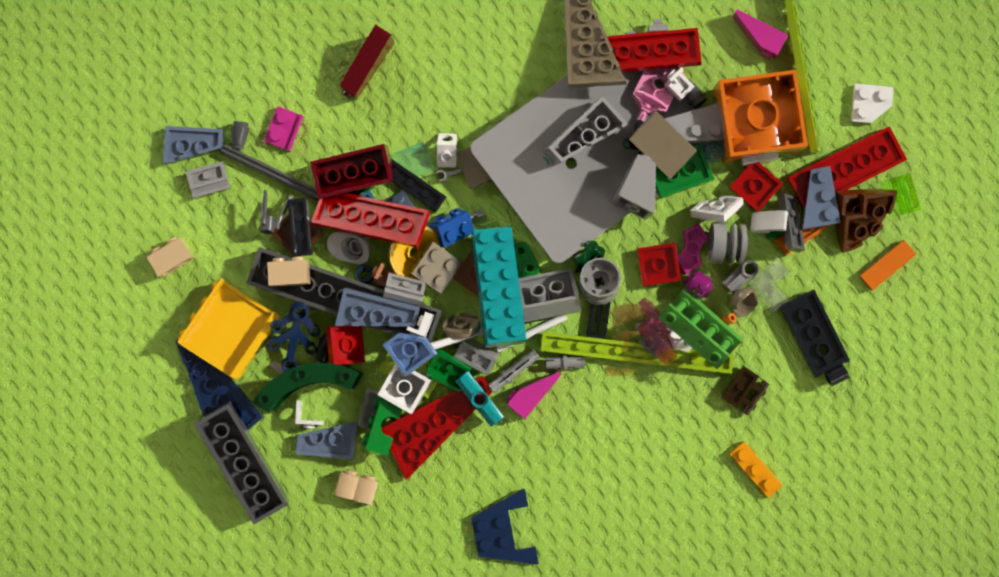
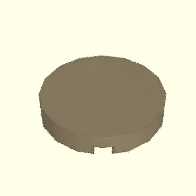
[442,312,481,339]

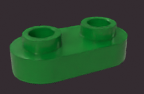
[514,242,540,277]

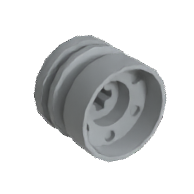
[708,222,748,264]
[579,258,621,305]

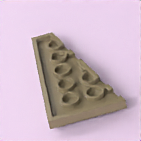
[565,0,626,88]

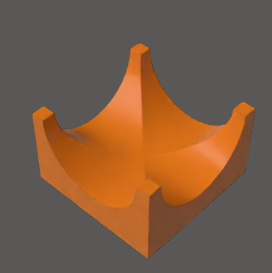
[712,70,808,164]

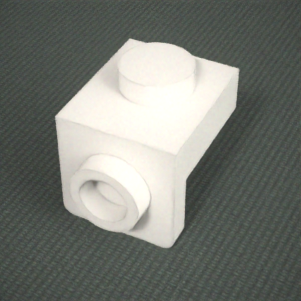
[664,67,695,101]

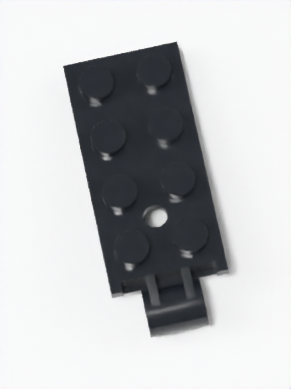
[779,289,850,387]

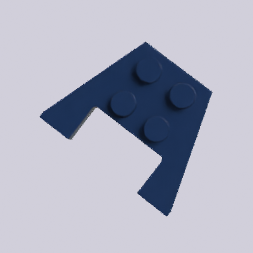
[471,489,539,565]

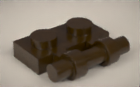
[721,366,769,416]

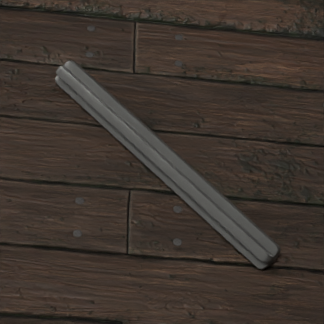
[220,144,319,201]

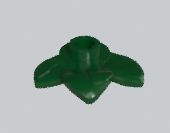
[572,241,605,273]

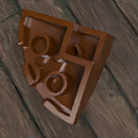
[835,189,897,253]

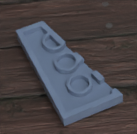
[335,288,420,327]

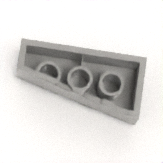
[543,96,629,165]
[665,103,724,146]

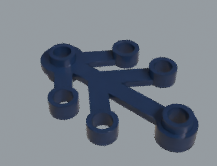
[267,302,321,372]

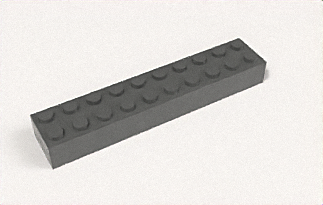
[246,247,443,343]

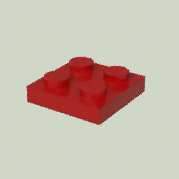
[729,162,783,212]
[637,242,681,286]
[326,326,365,365]

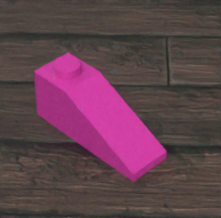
[732,9,788,59]
[507,372,562,419]

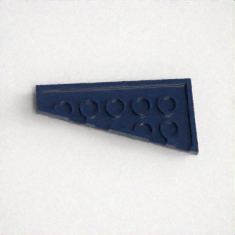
[176,339,264,430]

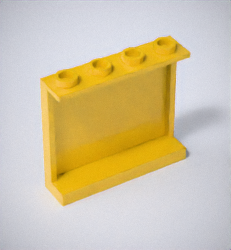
[177,278,281,382]

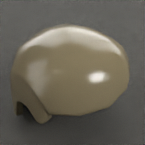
[730,287,759,317]

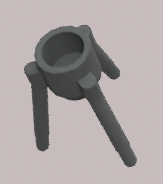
[259,190,293,234]

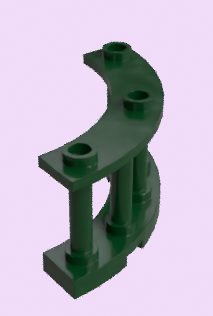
[252,363,364,413]

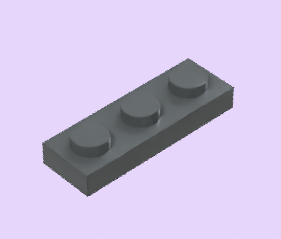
[778,194,805,253]

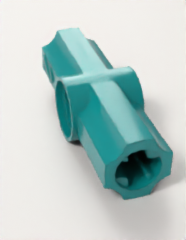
[455,371,504,427]

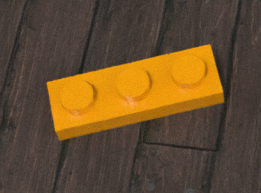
[729,441,783,498]

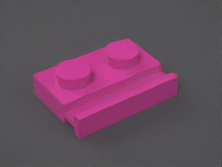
[264,106,304,152]

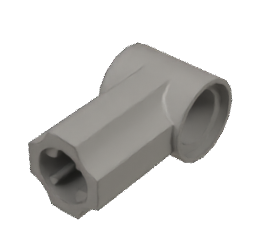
[722,259,759,294]

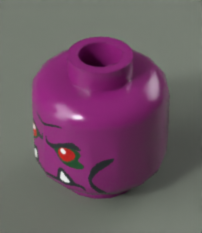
[684,271,714,299]

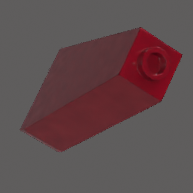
[339,24,394,100]

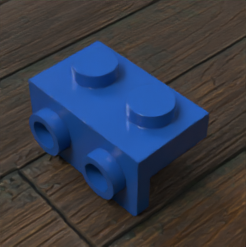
[429,208,474,248]

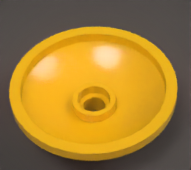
[388,226,445,281]

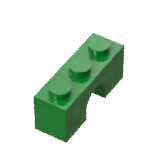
[361,396,402,458]

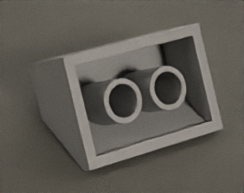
[518,268,581,323]

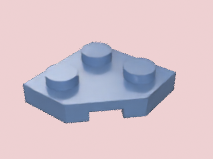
[383,333,438,377]

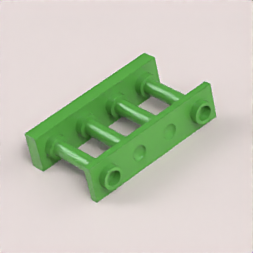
[658,288,743,369]

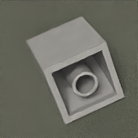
[612,154,656,220]

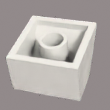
[378,363,432,414]

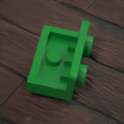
[425,349,472,392]

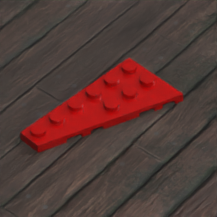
[381,376,492,480]

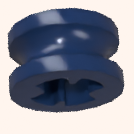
[356,265,373,283]

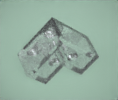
[745,257,790,313]

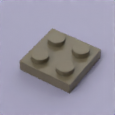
[409,241,462,294]

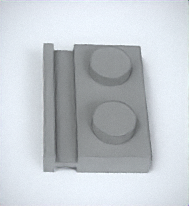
[186,161,231,199]
[383,273,426,307]

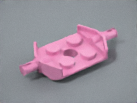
[631,67,684,122]

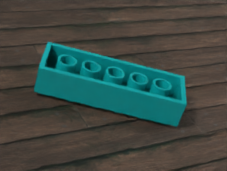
[471,227,526,348]

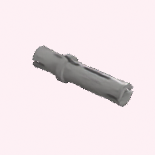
[488,348,540,393]

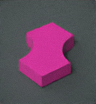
[678,223,708,275]

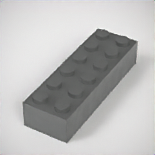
[194,401,289,524]

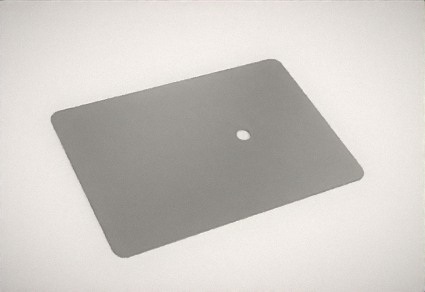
[471,31,720,263]

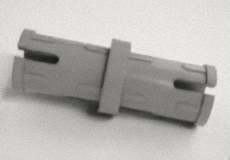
[546,356,585,371]

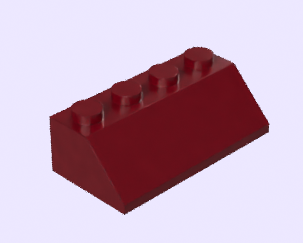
[310,144,393,199]

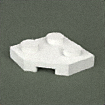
[851,84,893,124]
[690,195,744,223]

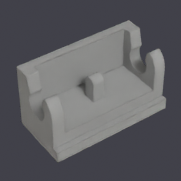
[454,338,499,376]

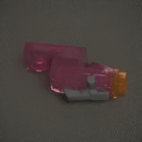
[638,298,677,365]

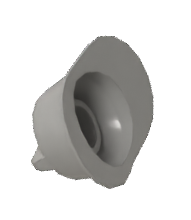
[327,232,371,265]

